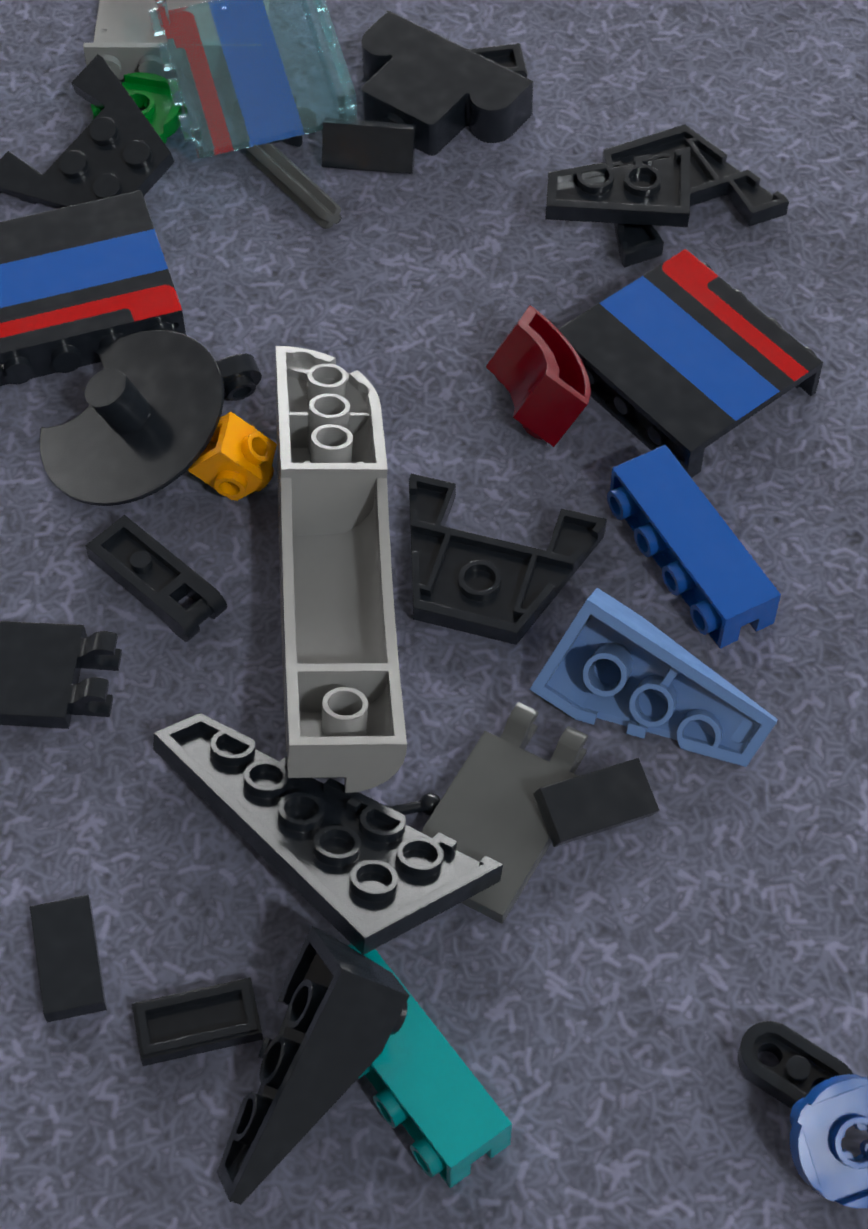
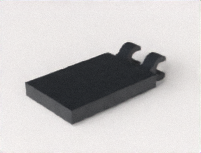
[0,621,122,729]

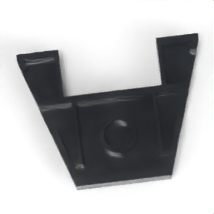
[0,54,175,209]
[602,124,789,268]
[409,473,607,645]

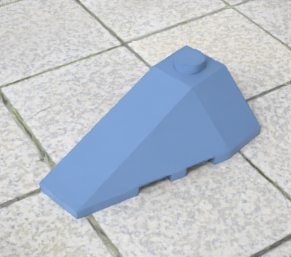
[529,588,778,767]

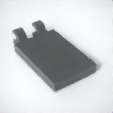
[421,702,588,924]

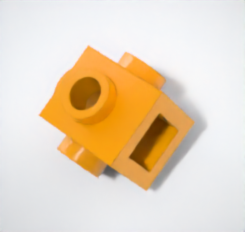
[188,411,277,501]

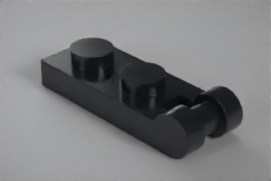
[85,515,227,642]

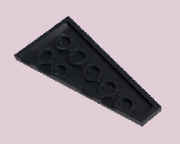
[153,713,503,955]

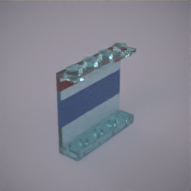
[148,0,357,159]

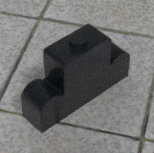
[361,10,533,156]

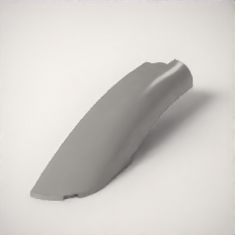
[275,346,407,793]

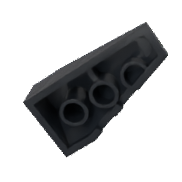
[217,926,410,1205]

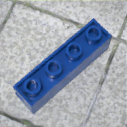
[607,445,781,648]

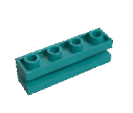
[347,943,512,1188]

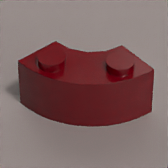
[486,305,591,447]

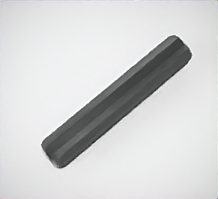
[245,140,342,229]

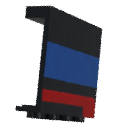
[0,190,186,386]
[558,249,823,478]

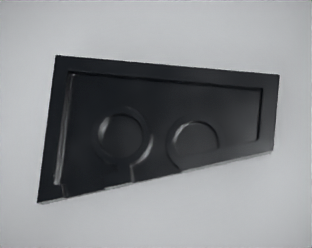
[545,147,691,227]

